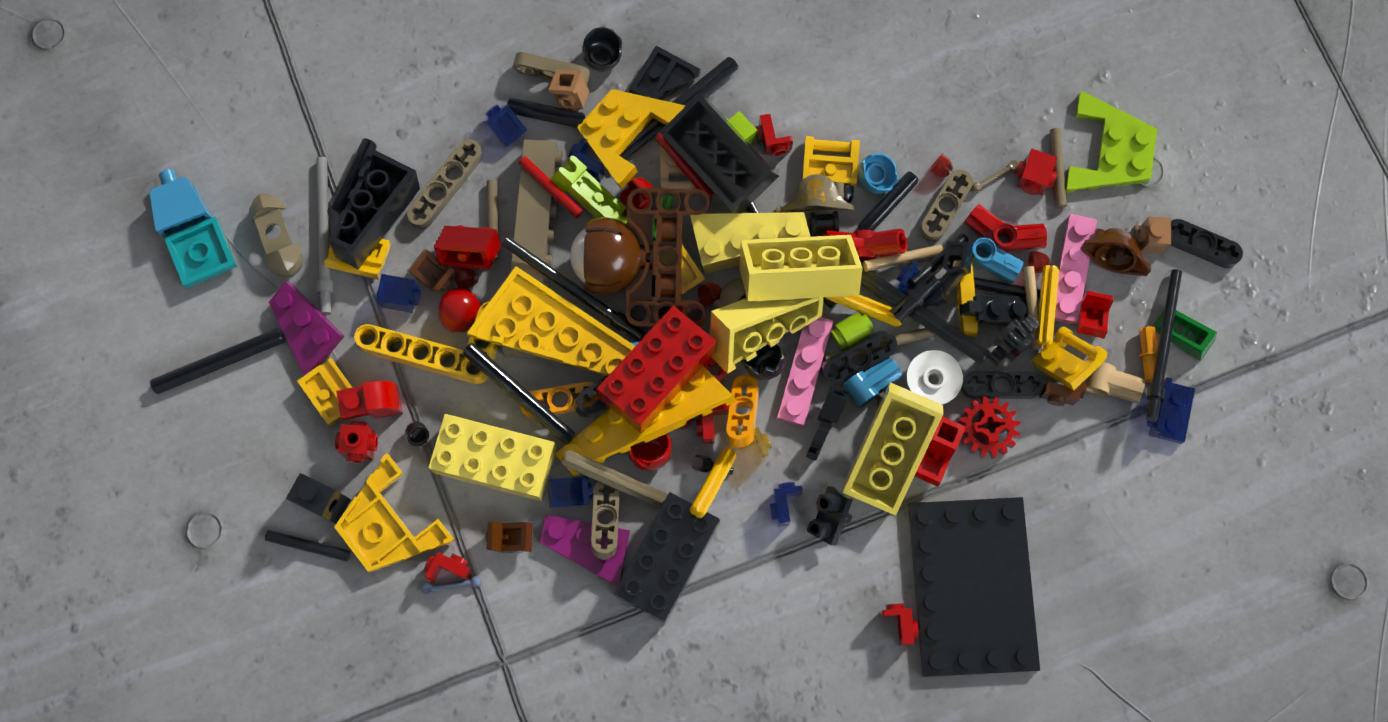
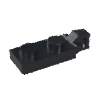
[959,294,1028,326]

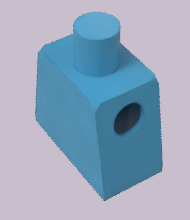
[149,169,213,238]

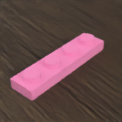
[1055,214,1097,325]
[777,317,833,427]

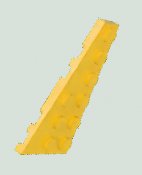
[467,266,635,376]
[555,366,736,476]

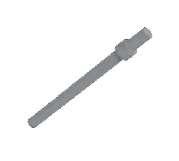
[316,157,333,315]

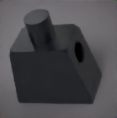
[286,473,351,524]

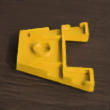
[577,89,685,189]
[334,453,455,573]

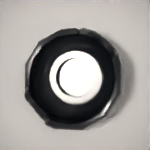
[582,27,622,72]
[741,344,787,380]

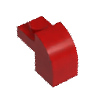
[336,381,403,420]
[915,416,966,487]

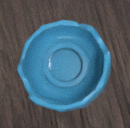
[858,153,899,194]

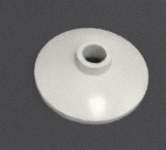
[906,350,963,405]

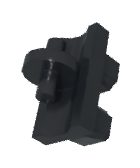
[807,486,853,546]

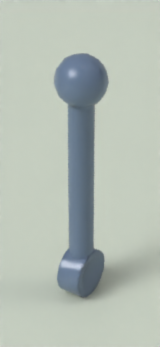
[422,576,482,595]

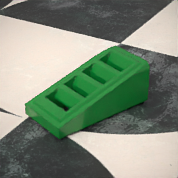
[1152,310,1217,361]

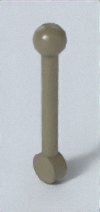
[971,160,1019,193]

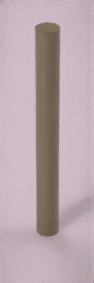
[824,328,933,365]

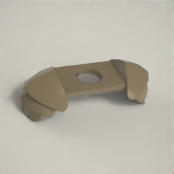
[249,194,303,277]

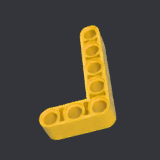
[354,302,499,384]

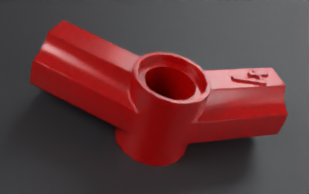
[963,204,1047,253]
[824,228,908,263]

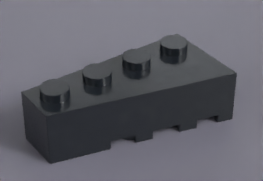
[329,148,420,269]

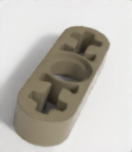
[512,52,591,85]
[920,170,973,242]
[591,482,620,560]

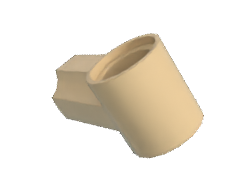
[1086,362,1146,403]

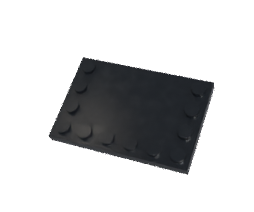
[908,497,1040,677]

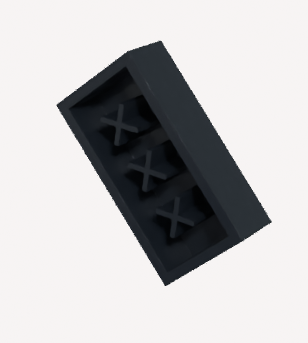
[660,93,779,213]
[613,492,720,624]

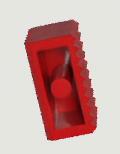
[434,225,501,270]

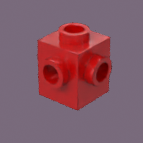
[335,421,378,463]

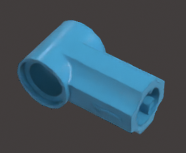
[971,237,1024,284]
[843,357,902,408]

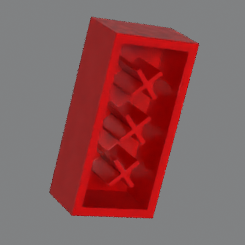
[597,306,717,434]

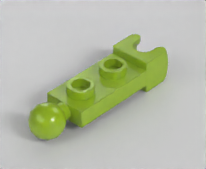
[551,156,627,224]

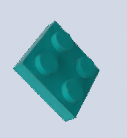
[164,216,238,289]

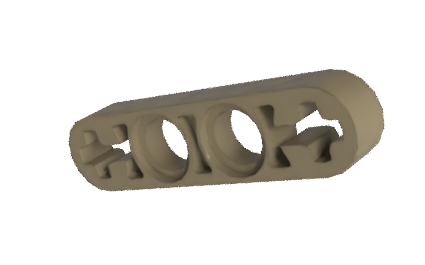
[407,139,483,229]

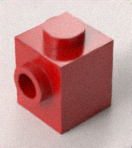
[1015,148,1058,195]

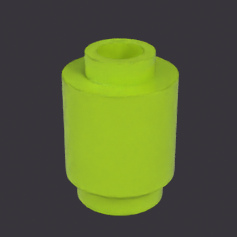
[830,312,874,350]

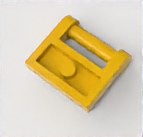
[802,136,860,187]
[1032,327,1107,391]

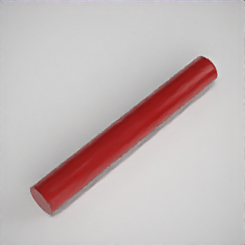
[655,133,715,199]
[518,156,584,219]

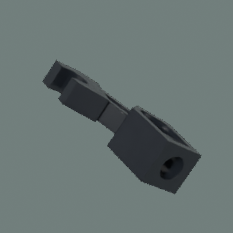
[923,241,973,307]
[806,386,849,461]

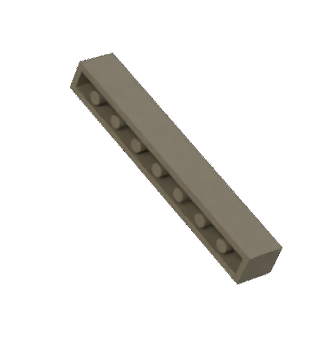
[502,139,563,359]

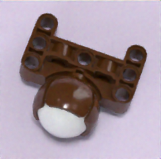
[570,188,710,327]

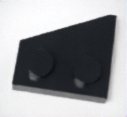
[629,46,701,100]

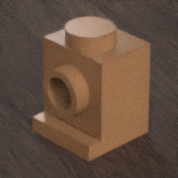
[548,69,590,111]
[1134,217,1171,254]

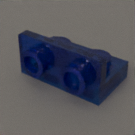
[1147,377,1195,444]

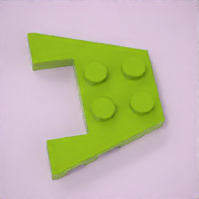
[1065,91,1157,193]

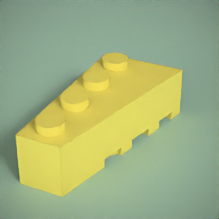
[690,212,810,274]
[710,297,824,374]

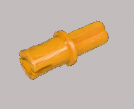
[1139,326,1158,383]

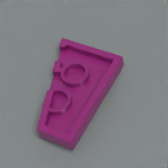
[269,281,344,376]
[540,515,630,586]

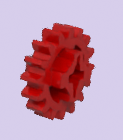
[958,397,1021,459]

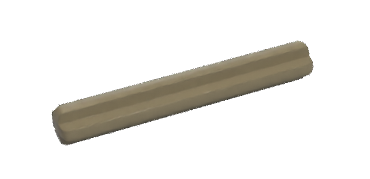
[561,450,667,508]

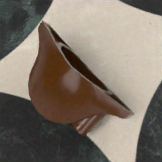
[1080,228,1151,276]

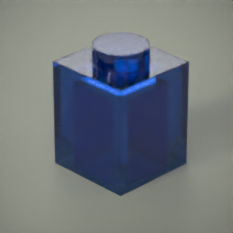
[375,274,421,313]

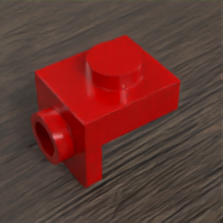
[755,114,793,156]
[1077,291,1113,339]
[696,404,729,444]
[424,552,472,583]
[879,603,919,646]

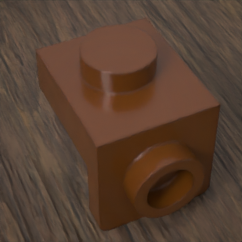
[407,249,455,292]
[1040,381,1087,406]
[486,521,533,553]

